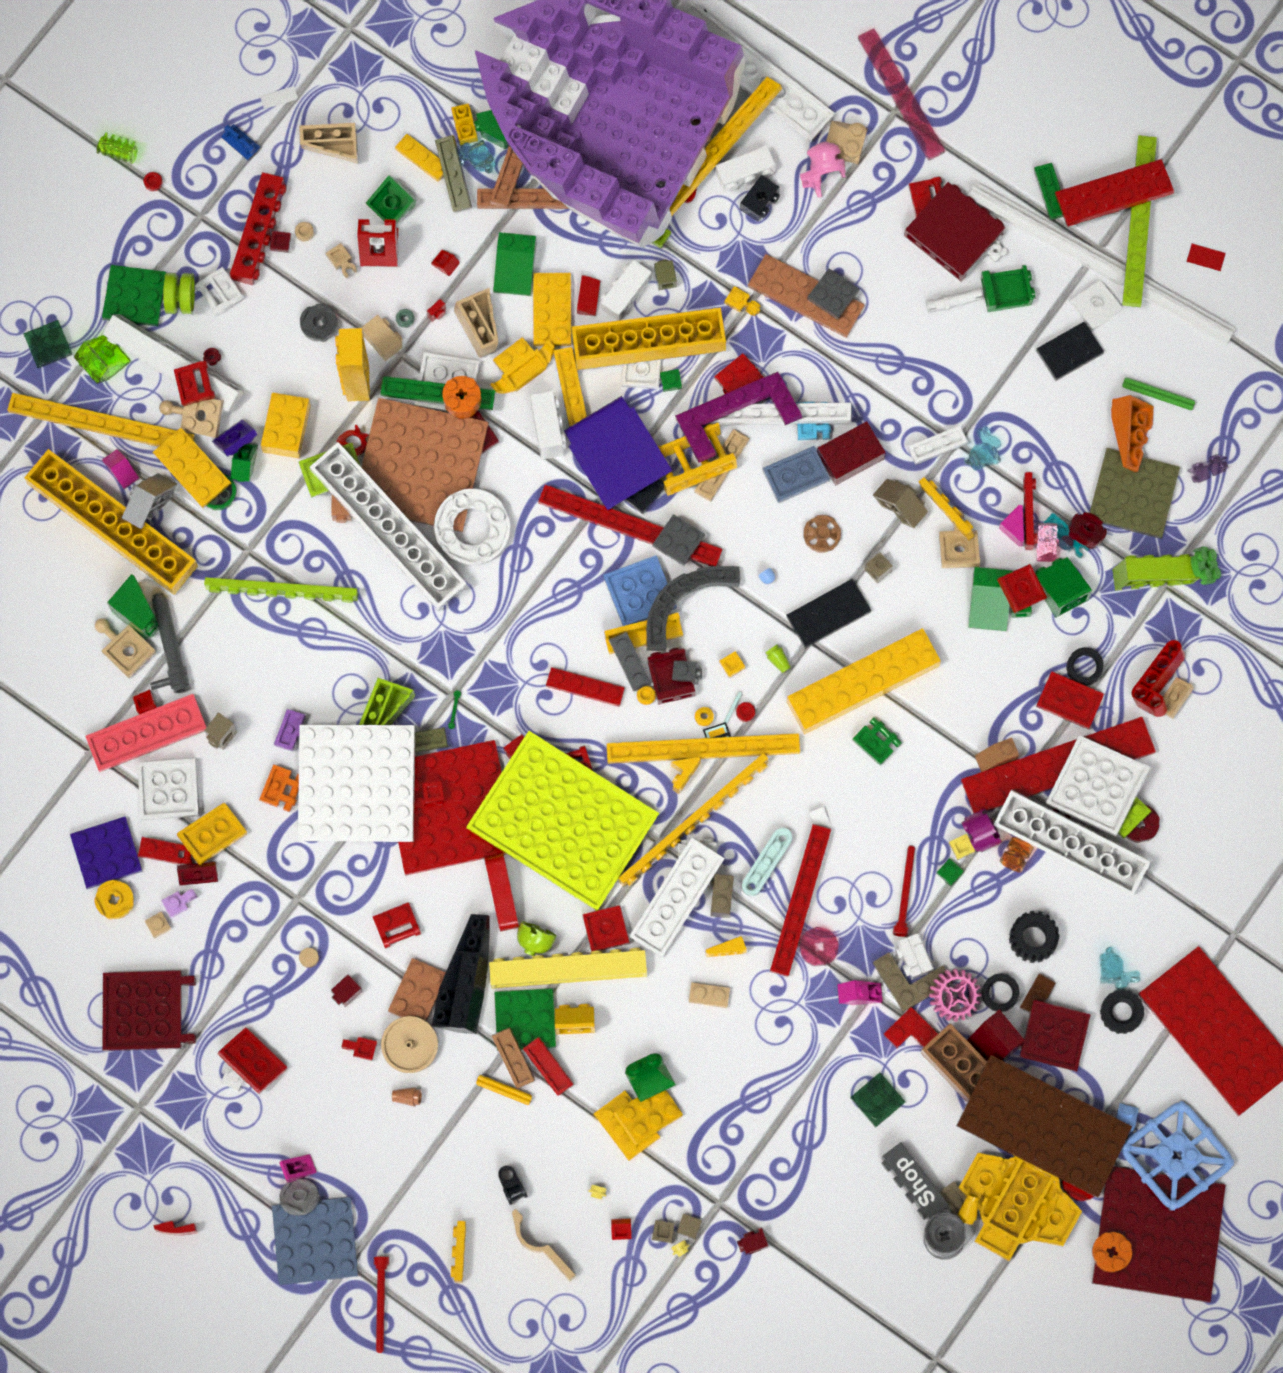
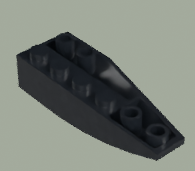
[432,914,490,1034]

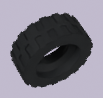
[1100,989,1144,1034]

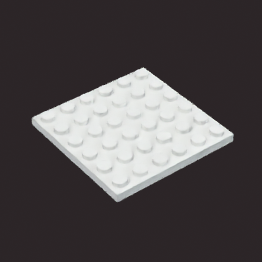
[298,725,415,842]

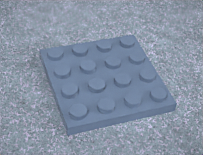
[272,1197,358,1286]

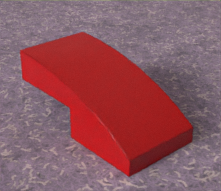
[153,1220,197,1236]

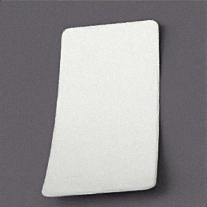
[810,807,834,832]

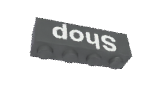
[881,1142,949,1220]

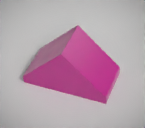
[102,449,139,490]
[999,505,1024,547]
[279,1154,317,1183]

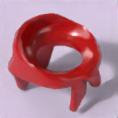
[336,425,369,457]

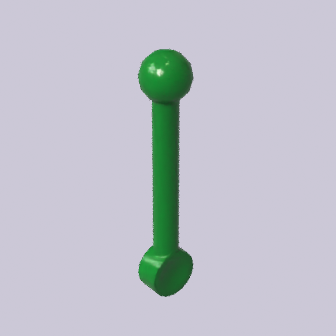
[448,690,461,729]

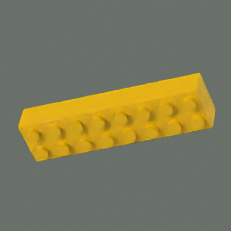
[572,308,726,370]
[786,628,941,735]

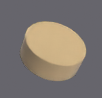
[295,222,314,242]
[299,948,319,968]

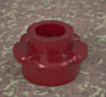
[203,348,221,366]

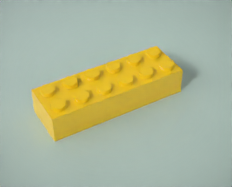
[335,328,370,402]

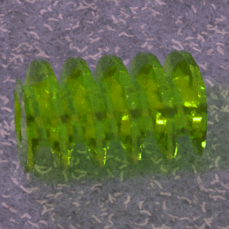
[96,132,138,164]

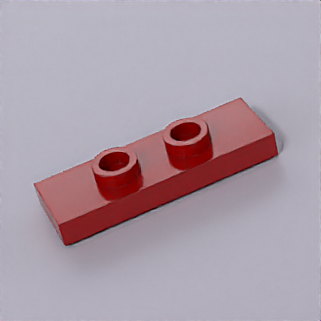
[523,1037,574,1096]

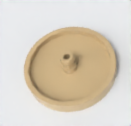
[381,1016,438,1073]

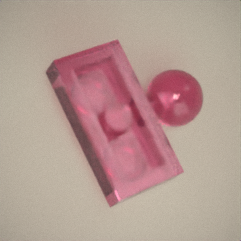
[1036,523,1074,562]

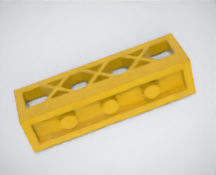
[604,613,683,655]

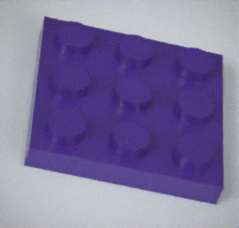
[70,816,143,890]

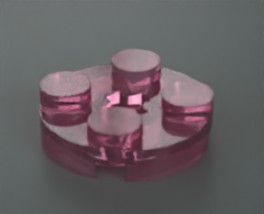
[800,927,839,967]

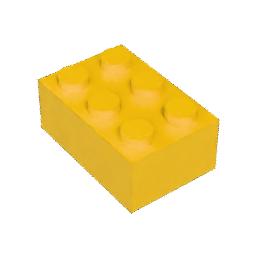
[261,392,311,459]

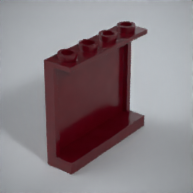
[904,182,1006,282]

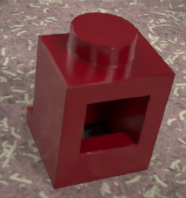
[737,1227,768,1256]

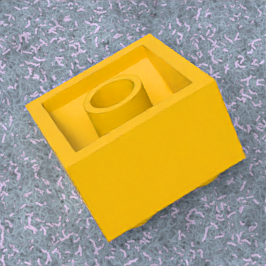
[555,1004,595,1035]

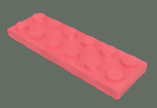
[85,694,206,772]

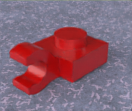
[341,1037,377,1061]

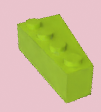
[1112,554,1200,591]

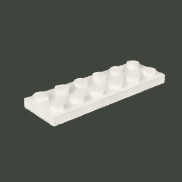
[629,837,725,957]

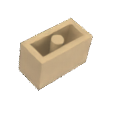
[361,315,403,362]

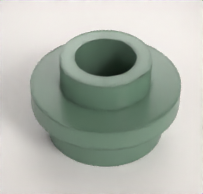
[396,309,415,328]

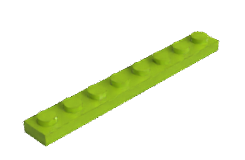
[204,577,358,603]

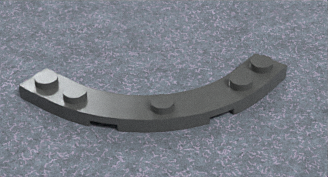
[646,566,740,651]

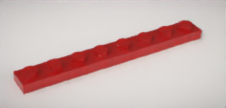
[770,824,831,977]

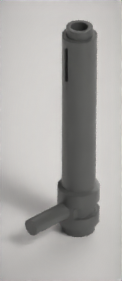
[150,593,190,693]

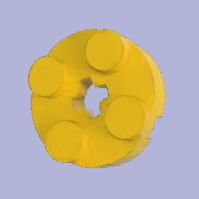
[94,880,134,920]

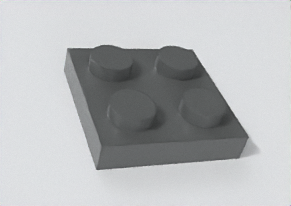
[807,268,859,320]
[652,514,705,566]

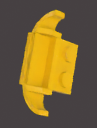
[490,337,555,394]

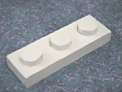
[908,426,968,465]

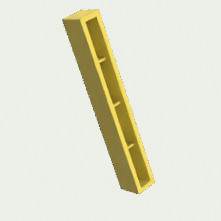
[489,948,647,989]

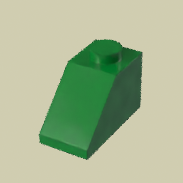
[474,110,508,149]
[231,443,258,482]

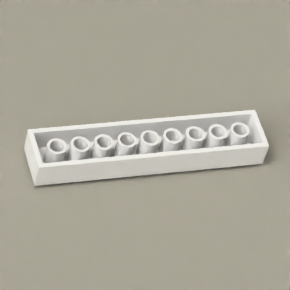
[309,442,466,611]

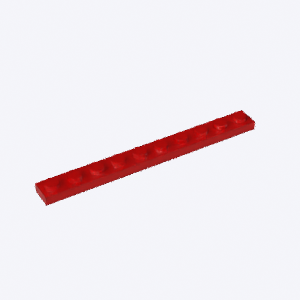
[538,485,723,566]

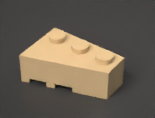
[299,123,358,164]
[454,288,498,358]

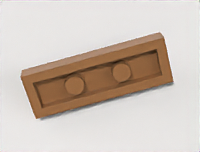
[492,1027,535,1089]

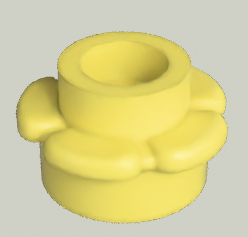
[588,1185,607,1200]
[671,1240,690,1257]

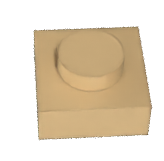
[145,911,171,939]

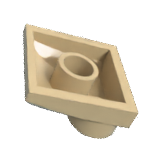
[826,121,868,164]

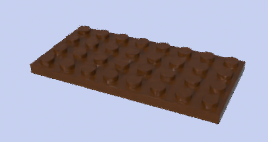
[956,1055,1132,1198]

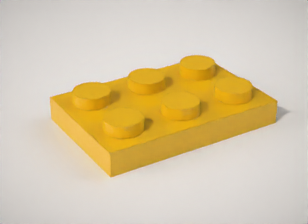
[177,802,247,865]
[594,1090,660,1161]
[613,1090,683,1146]

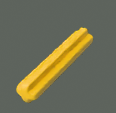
[476,1075,532,1105]

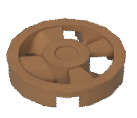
[803,515,841,553]

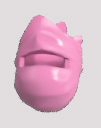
[800,142,846,198]

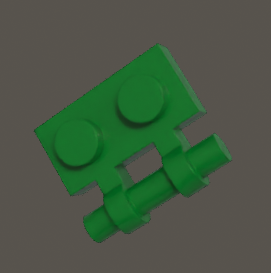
[852,717,902,766]

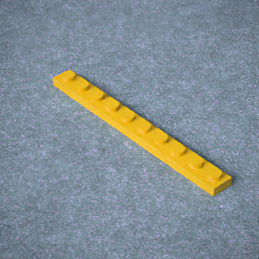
[669,76,782,216]
[7,393,195,447]
[607,734,800,764]
[618,753,769,887]

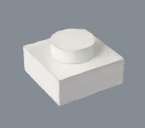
[221,1066,244,1092]

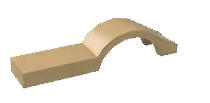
[512,1209,576,1282]

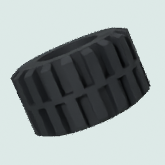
[1009,911,1060,963]

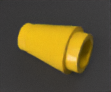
[957,1193,979,1225]

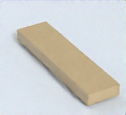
[694,429,750,502]

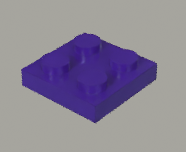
[212,419,258,457]

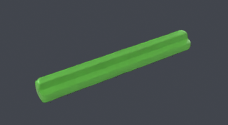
[1122,377,1195,411]

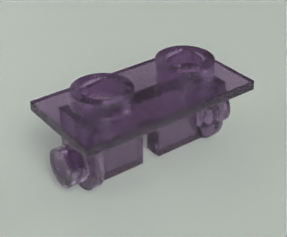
[1187,454,1229,483]

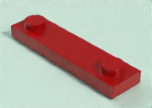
[1023,472,1037,550]

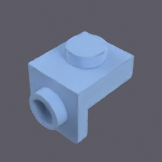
[1116,1103,1139,1137]

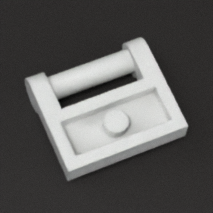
[195,267,243,316]

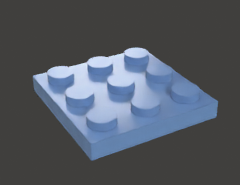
[603,555,677,626]

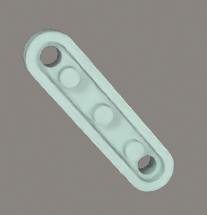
[742,828,792,896]

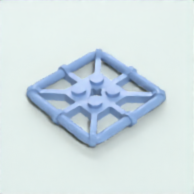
[1121,1101,1234,1211]

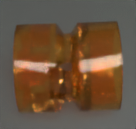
[999,837,1034,873]

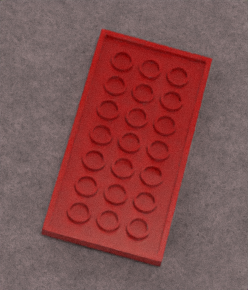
[1138,946,1283,1117]

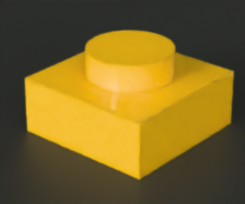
[719,651,745,678]

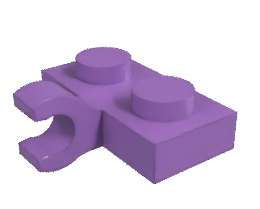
[274,709,306,752]

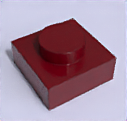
[270,231,291,253]

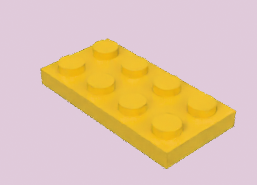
[533,273,571,346]
[153,428,231,508]

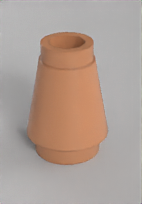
[392,1087,422,1107]

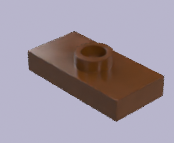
[1020,974,1056,1014]

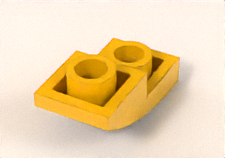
[451,103,478,145]

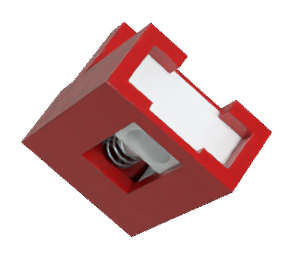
[357,219,399,267]

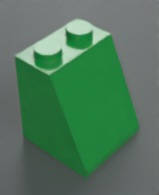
[1035,557,1092,618]
[107,574,158,640]

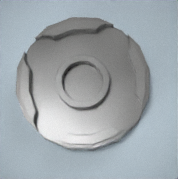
[279,1179,319,1216]

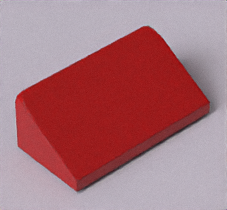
[577,275,601,316]

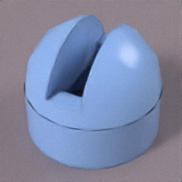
[758,568,775,584]

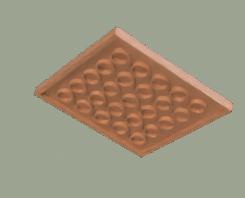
[361,398,489,533]

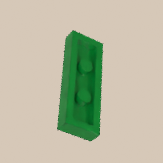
[1034,163,1063,220]

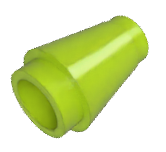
[765,644,791,673]

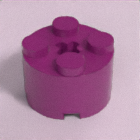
[961,808,1002,853]

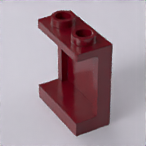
[647,647,696,705]

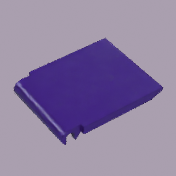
[564,396,672,510]

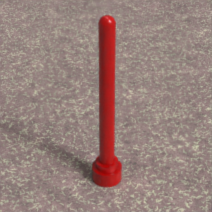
[892,845,915,937]
[373,1257,389,1353]

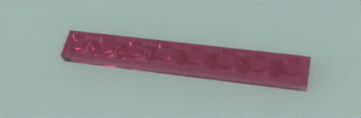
[858,28,945,161]

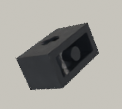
[740,175,780,222]

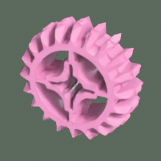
[929,968,982,1022]

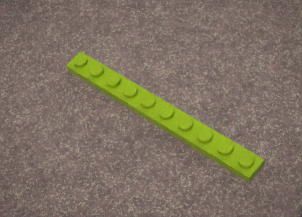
[1122,135,1157,308]

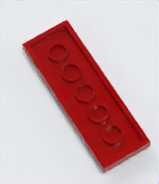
[1055,159,1174,227]

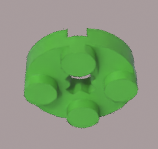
[1191,546,1221,585]

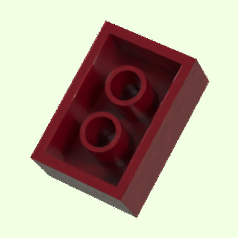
[817,421,886,486]

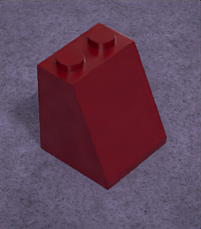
[967,1009,1024,1061]

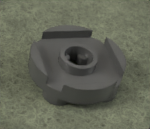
[300,304,337,342]

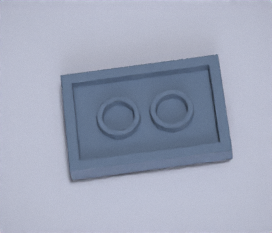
[762,446,830,503]

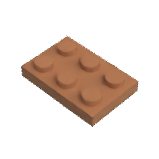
[388,958,445,1021]

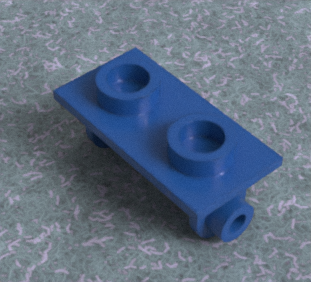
[221,124,260,161]

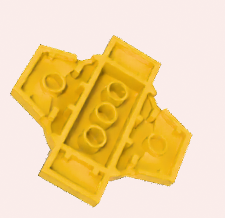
[958,1153,1082,1261]

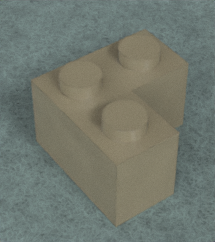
[873,479,928,528]

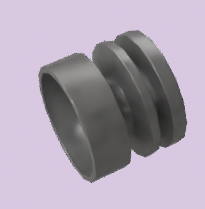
[924,1212,966,1260]

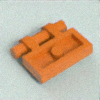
[259,764,299,812]

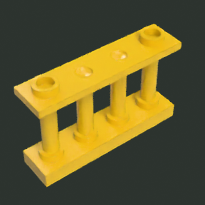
[658,423,737,496]

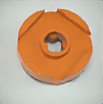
[1092,1232,1132,1273]

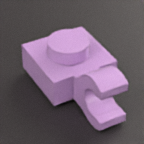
[161,889,198,918]

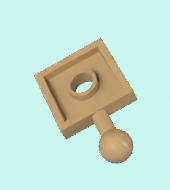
[159,398,224,438]
[939,509,980,568]
[95,618,156,679]

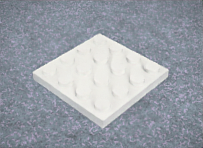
[1046,735,1150,837]

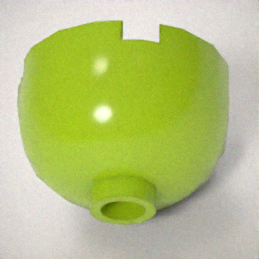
[517,921,557,956]

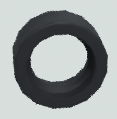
[1066,647,1104,686]
[982,973,1020,1012]

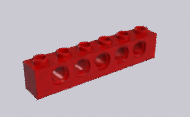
[230,172,287,286]

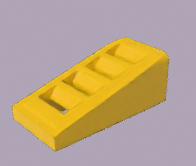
[705,936,747,957]

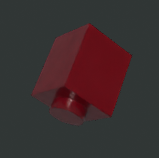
[331,975,363,1007]

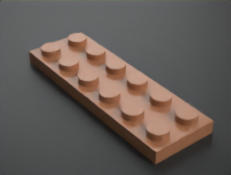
[748,254,865,338]

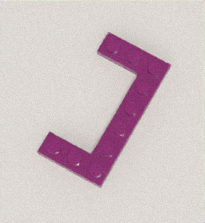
[675,372,802,463]

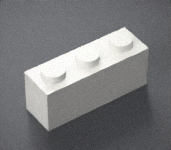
[715,146,776,191]
[600,260,652,321]

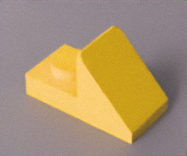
[671,757,701,794]

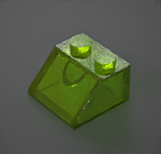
[74,335,131,384]

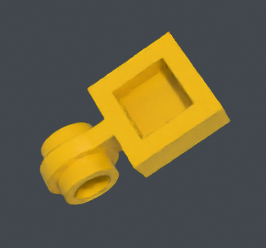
[724,286,761,316]

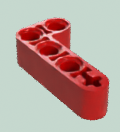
[1131,640,1185,717]
[484,852,519,932]

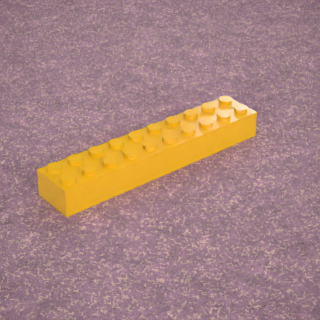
[24,449,198,595]

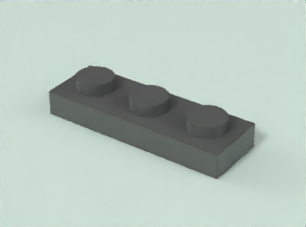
[609,631,651,691]

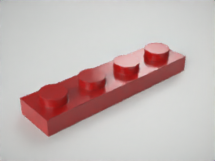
[546,667,625,707]

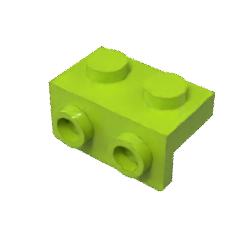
[1118,797,1151,839]

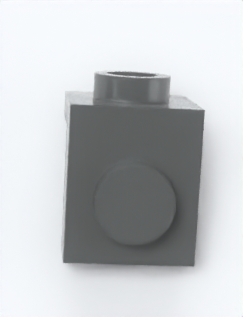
[672,661,702,685]

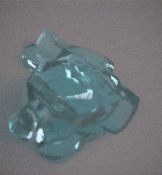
[459,139,496,174]
[964,426,1002,471]
[1099,947,1141,990]

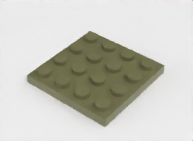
[1089,448,1180,539]

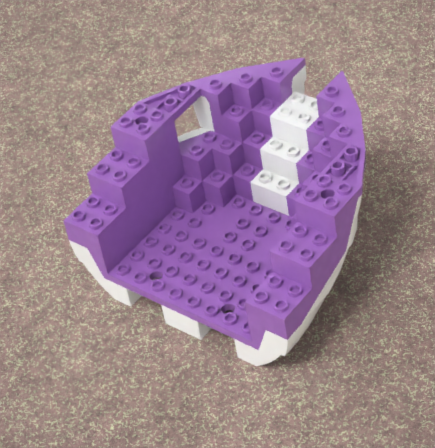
[475,0,744,248]

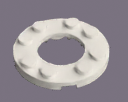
[434,489,510,565]

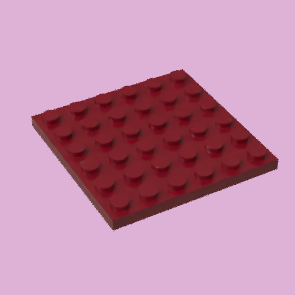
[1092,1167,1226,1303]

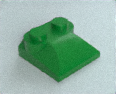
[365,175,417,224]
[625,1053,676,1102]

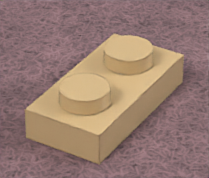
[1157,677,1194,719]
[689,982,730,1008]

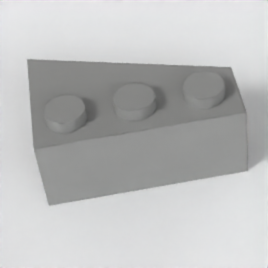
[122,473,177,529]

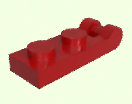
[138,837,193,865]

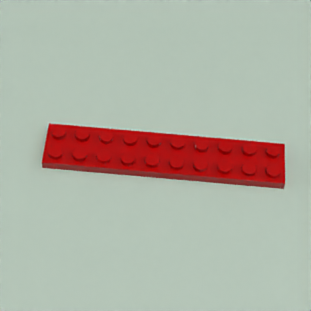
[961,717,1156,813]

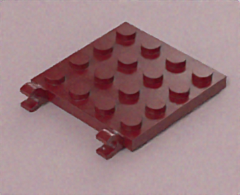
[102,971,196,1051]

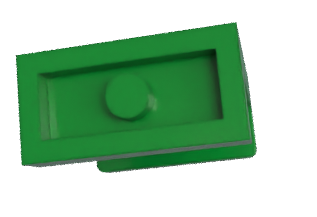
[980,265,1035,313]

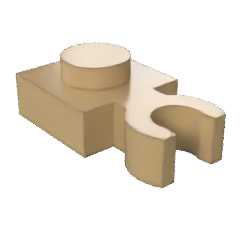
[325,243,357,278]

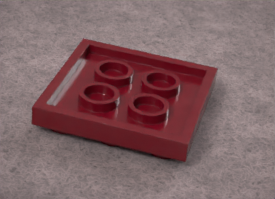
[1019,1000,1091,1072]

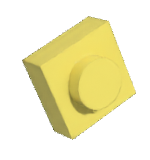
[949,834,975,860]

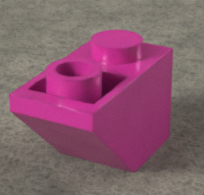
[837,980,883,1005]

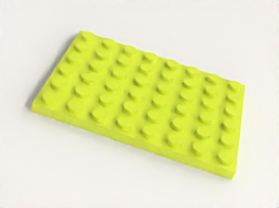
[466,731,659,911]

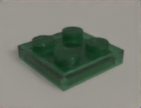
[23,320,73,368]
[850,1073,906,1128]

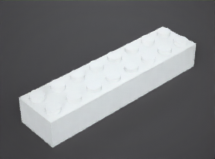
[994,789,1151,896]

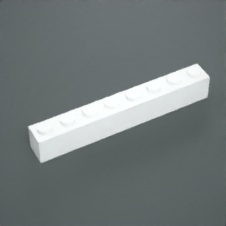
[103,314,244,412]

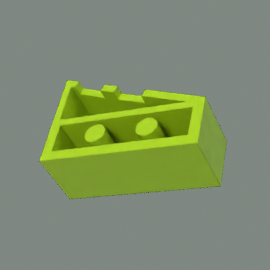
[359,678,416,725]

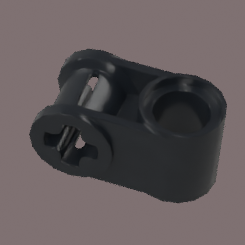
[498,1165,528,1205]

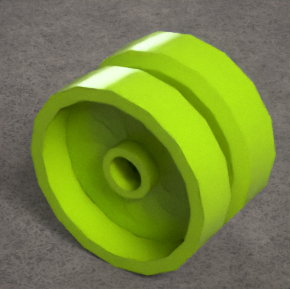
[163,273,195,314]

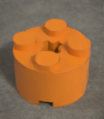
[443,376,481,419]

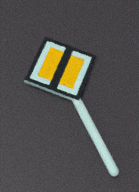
[703,692,742,738]

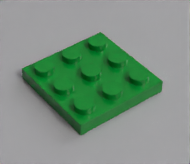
[102,265,166,327]
[494,989,556,1051]

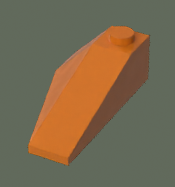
[1111,395,1154,472]

